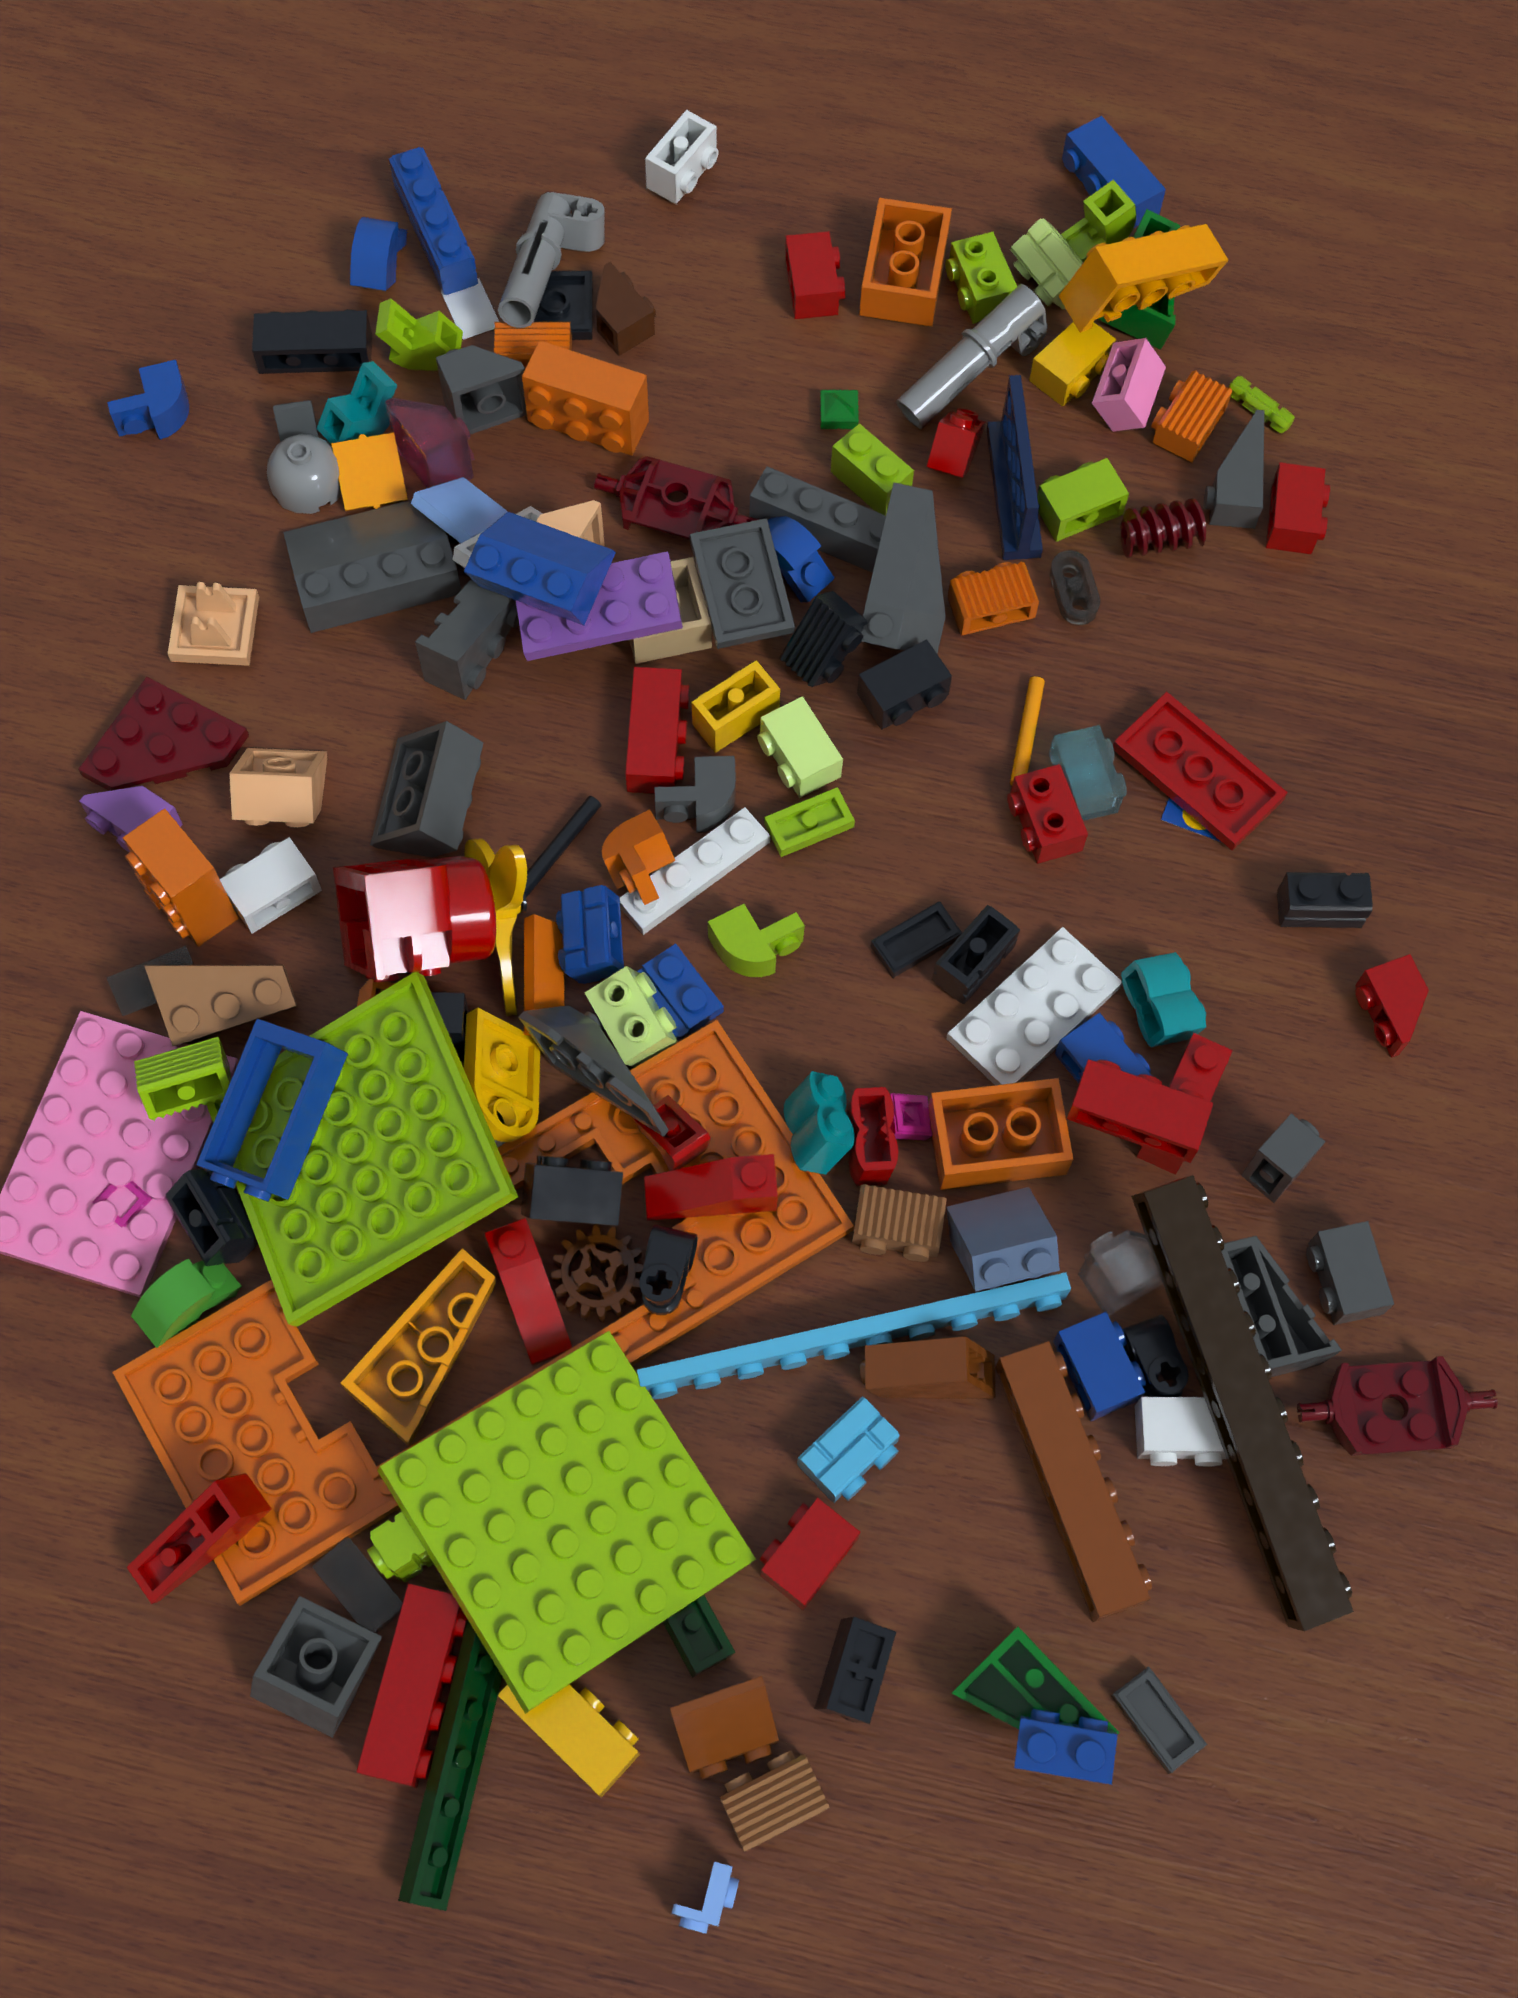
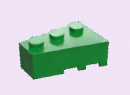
[1098,209,1180,350]
[952,1626,1119,1734]

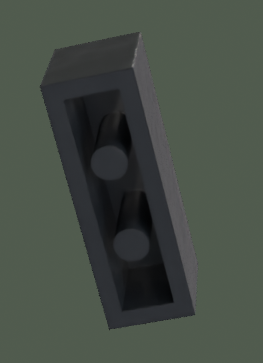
[252,309,372,374]

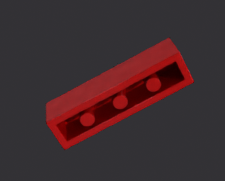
[356,1583,467,1788]

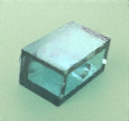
[1049,725,1127,821]

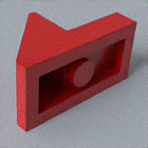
[634,1095,711,1171]

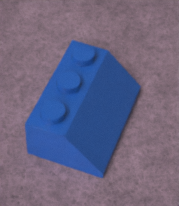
[464,512,616,626]

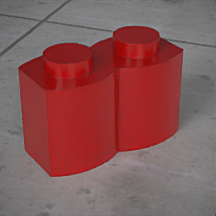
[846,1087,898,1186]

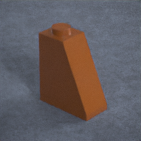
[860,1336,996,1399]

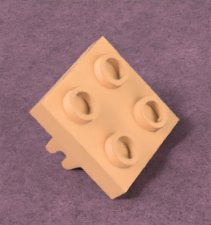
[168,582,259,666]

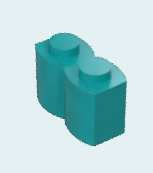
[1121,952,1206,1048]
[783,1071,855,1175]

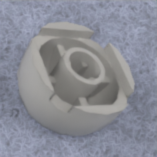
[267,434,342,514]

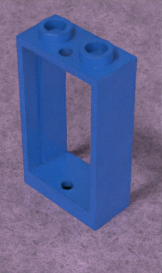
[196,1019,348,1202]

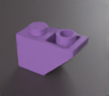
[79,786,183,852]

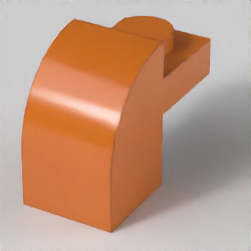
[602,809,675,905]

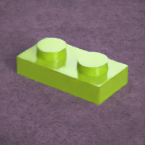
[764,787,855,857]

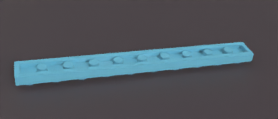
[637,1272,1071,1399]

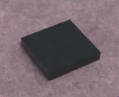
[534,271,593,340]

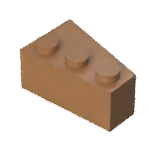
[145,965,298,1046]

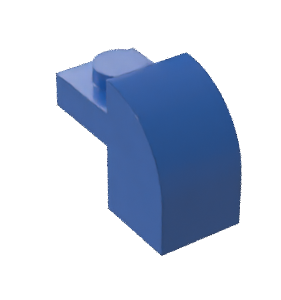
[350,217,407,291]
[107,359,189,439]
[768,516,835,603]

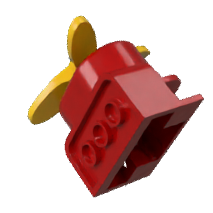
[333,838,527,1016]

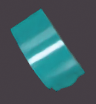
[316,361,397,443]

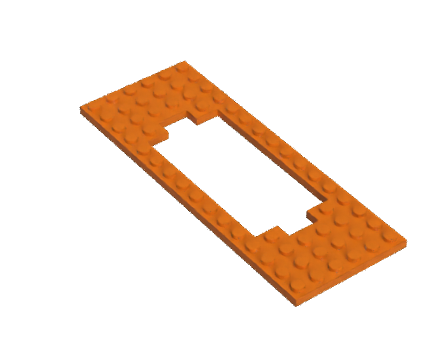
[112,1020,854,1606]

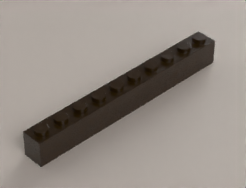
[1131,1175,1354,1631]

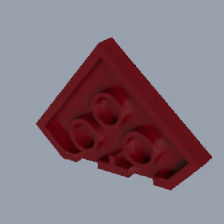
[78,676,249,791]

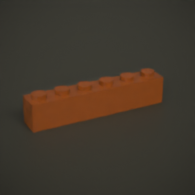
[995,1341,1152,1622]

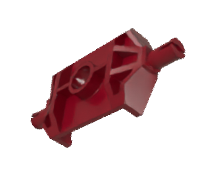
[594,456,760,540]
[1297,1356,1498,1456]

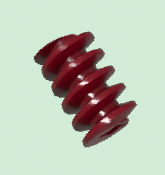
[1120,498,1206,558]

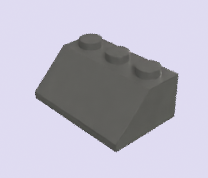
[370,721,484,858]

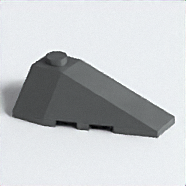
[861,483,946,654]
[519,1005,669,1137]

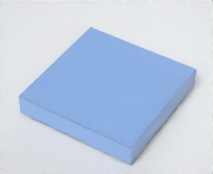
[411,477,508,543]

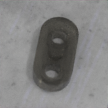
[1049,550,1100,625]

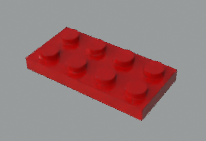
[1112,692,1288,851]

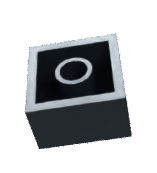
[521,1155,623,1226]

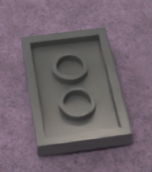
[690,518,795,649]

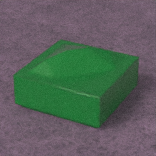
[820,390,859,429]

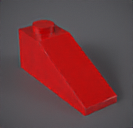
[644,1154,778,1221]
[484,1218,572,1366]
[126,1473,272,1604]

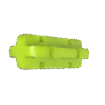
[1229,376,1295,434]

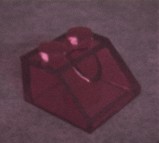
[385,398,474,488]

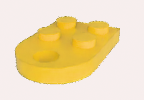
[464,1007,540,1142]

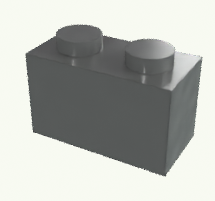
[1241,1113,1325,1203]
[1306,1221,1394,1325]

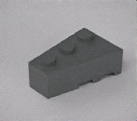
[415,579,519,700]
[1221,1236,1342,1377]

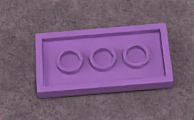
[515,551,683,661]

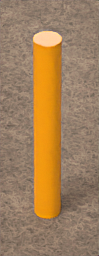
[1010,676,1045,786]

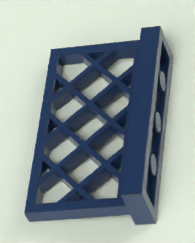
[986,375,1043,560]

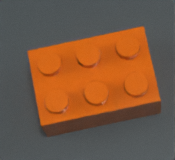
[859,198,952,327]
[522,340,649,456]
[122,808,239,947]
[928,1078,1074,1190]

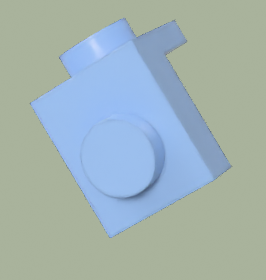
[671,1862,740,1934]

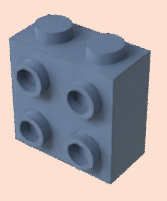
[946,1187,1060,1292]

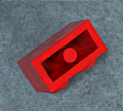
[1007,764,1088,864]

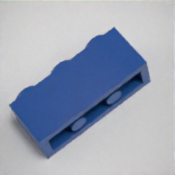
[1062,115,1166,227]

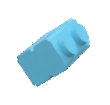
[797,1396,900,1503]

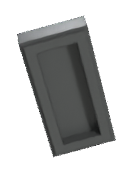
[1111,1667,1207,1774]

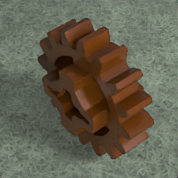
[551,1225,644,1322]

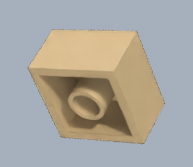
[629,557,712,664]

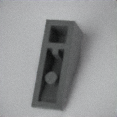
[1203,410,1264,529]

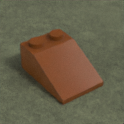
[670,1676,779,1780]

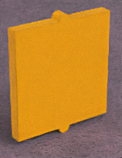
[331,432,408,511]

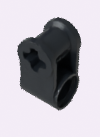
[639,1225,698,1315]
[1122,1315,1189,1397]

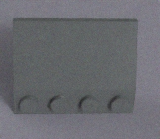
[283,500,461,633]

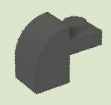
[655,756,736,833]

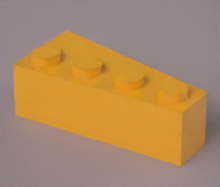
[1059,224,1229,333]
[341,1248,496,1447]

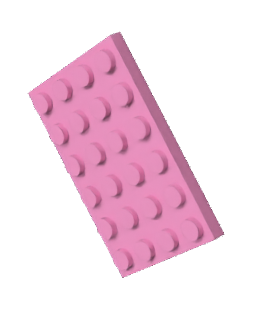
[0,1011,239,1298]

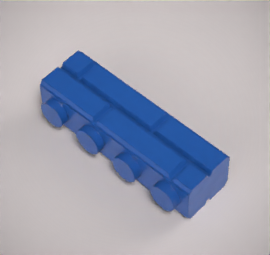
[389,147,478,295]

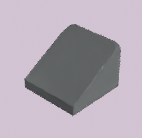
[273,400,319,442]

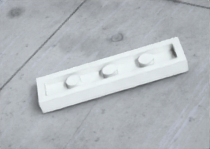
[620,807,770,935]

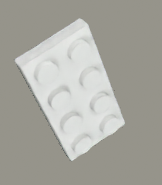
[946,927,1122,1085]

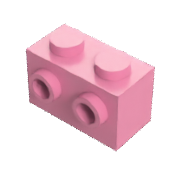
[1092,338,1166,432]

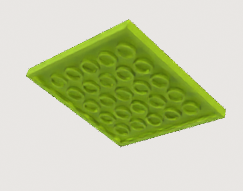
[206,972,518,1327]
[377,1331,756,1714]

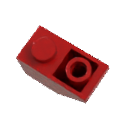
[926,408,986,478]
[1355,954,1429,1058]

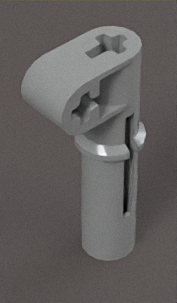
[498,192,605,328]
[896,284,1047,429]

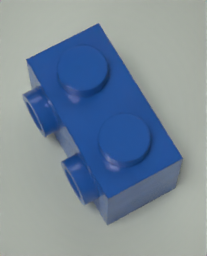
[1014,1709,1118,1785]

